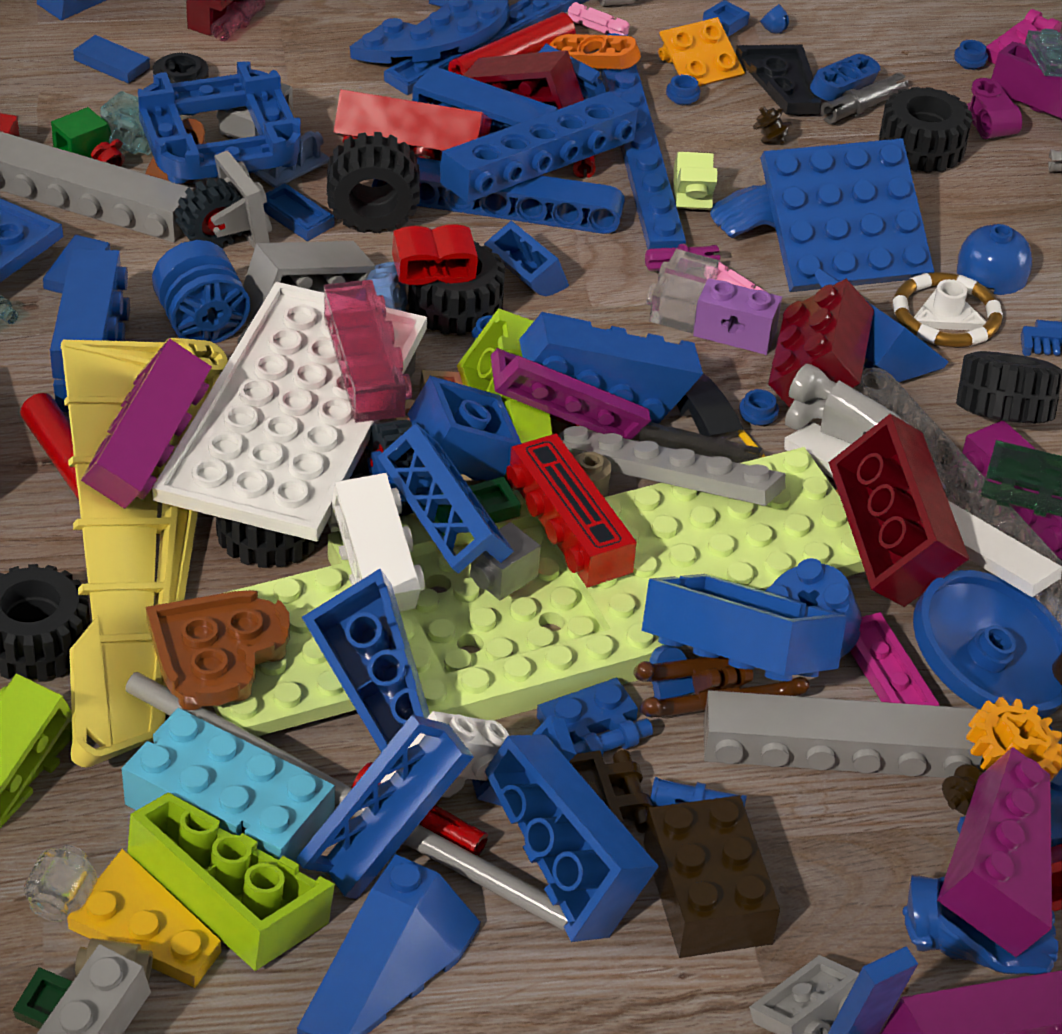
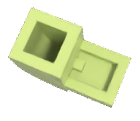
[673,152,717,210]

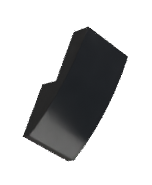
[677,373,743,443]

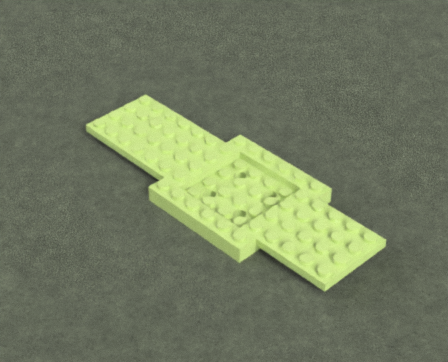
[213,447,865,737]

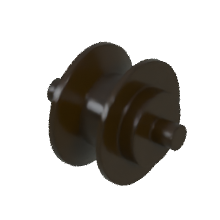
[753,106,792,145]
[942,764,984,815]

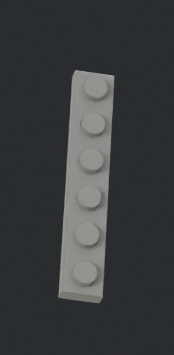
[558,426,786,506]

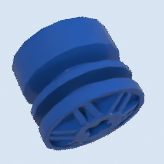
[152,240,250,343]

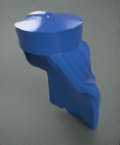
[710,184,775,238]
[902,875,1059,975]

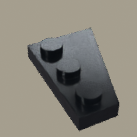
[736,44,822,116]

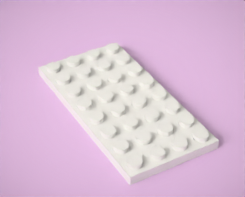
[152,282,427,542]

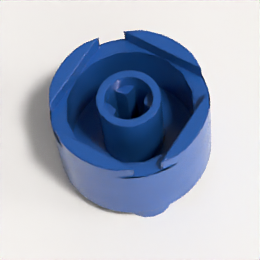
[765,558,862,658]

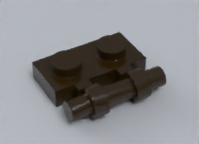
[569,750,653,833]

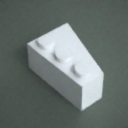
[328,473,425,611]

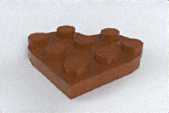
[146,590,290,710]

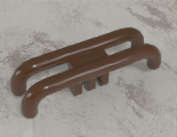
[634,656,810,717]

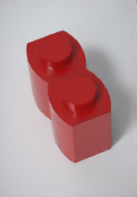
[392,224,478,285]

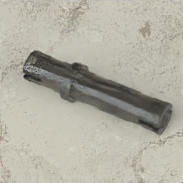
[639,422,763,463]

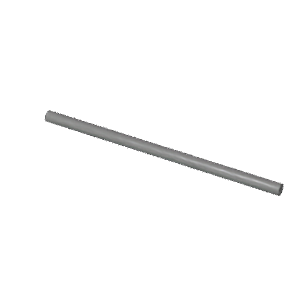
[125,672,568,931]

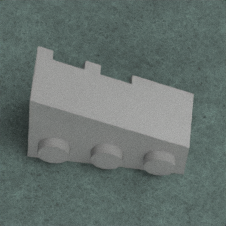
[243,241,375,323]

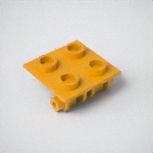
[658,17,745,86]

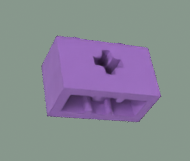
[693,278,782,355]

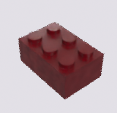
[768,278,874,408]

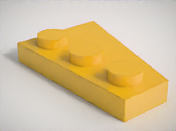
[67,849,221,988]

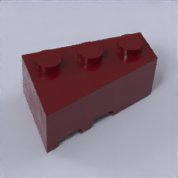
[463,50,584,110]

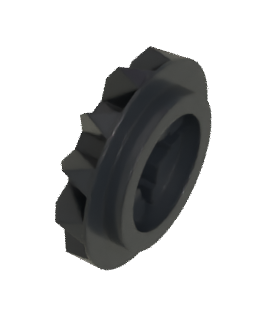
[153,53,209,83]

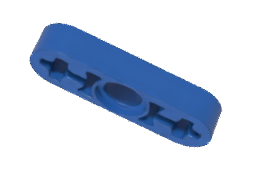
[810,54,881,101]

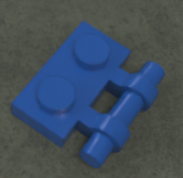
[536,677,653,757]

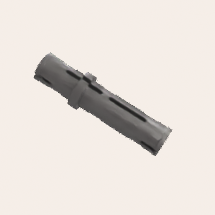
[821,73,909,124]

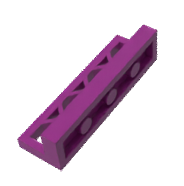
[491,348,651,440]

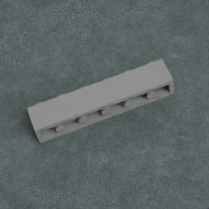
[0,131,194,243]
[703,690,983,778]

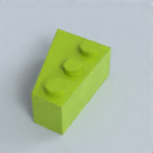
[0,673,72,828]

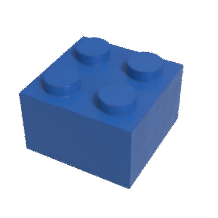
[407,376,522,481]

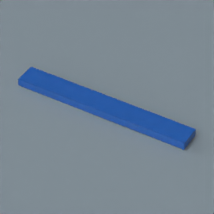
[384,0,589,96]

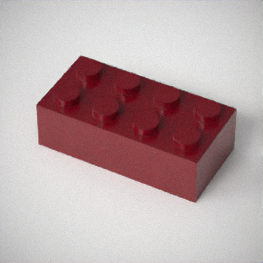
[828,413,970,607]

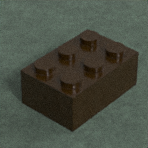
[643,795,780,958]

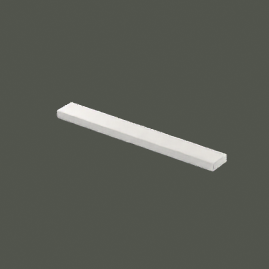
[784,422,1062,597]

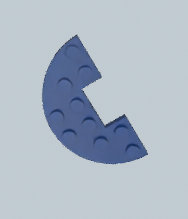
[349,0,509,63]

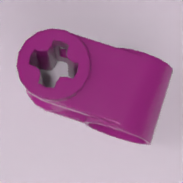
[967,78,1022,139]

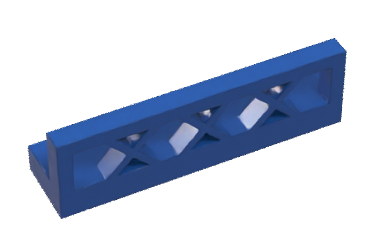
[378,423,514,574]
[296,714,474,899]

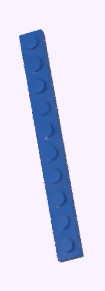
[595,33,686,250]

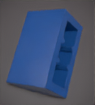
[484,220,569,296]

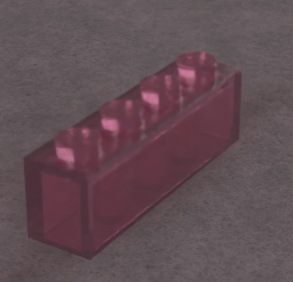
[324,280,412,423]

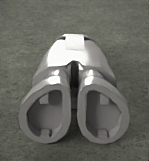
[785,364,910,444]

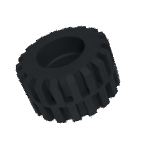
[878,87,972,172]
[327,132,420,233]
[408,241,505,335]
[956,351,1062,424]
[216,517,321,568]
[0,564,90,682]

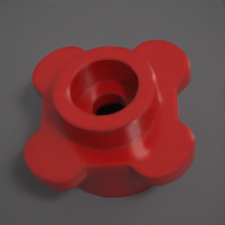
[91,139,125,167]

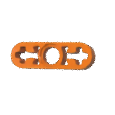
[549,34,641,69]

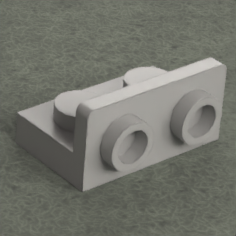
[749,955,859,1034]

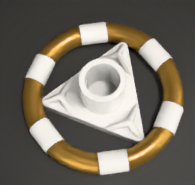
[893,272,1003,347]

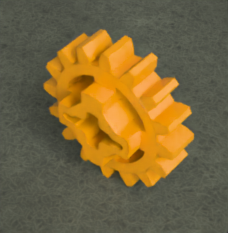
[966,697,1062,782]

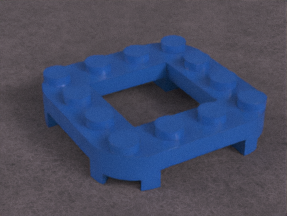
[138,61,301,184]

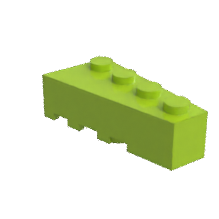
[457,308,552,477]

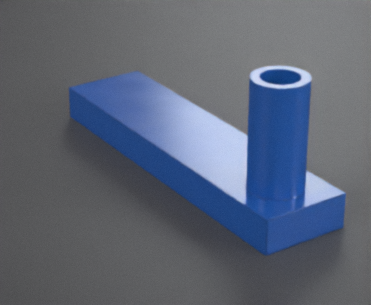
[828,946,918,1034]

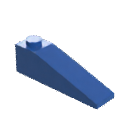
[814,268,949,382]
[297,854,480,1034]

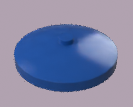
[913,570,1062,719]

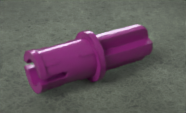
[645,244,720,273]

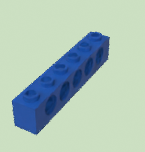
[440,91,638,203]

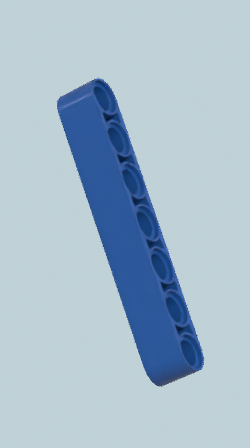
[372,157,625,234]

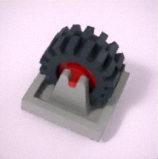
[175,150,272,249]

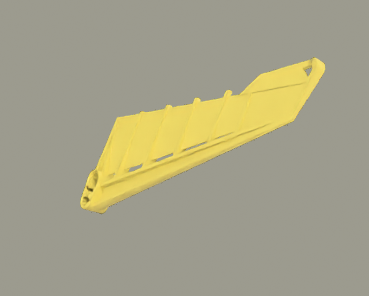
[61,338,228,767]

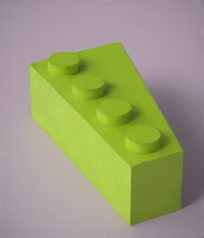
[127,792,335,971]

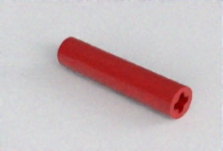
[448,12,576,75]
[20,393,79,501]

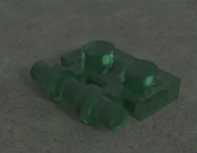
[981,440,1062,517]

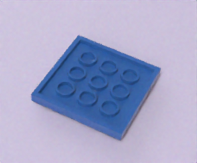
[760,138,935,292]

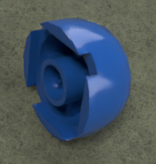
[957,224,1032,295]

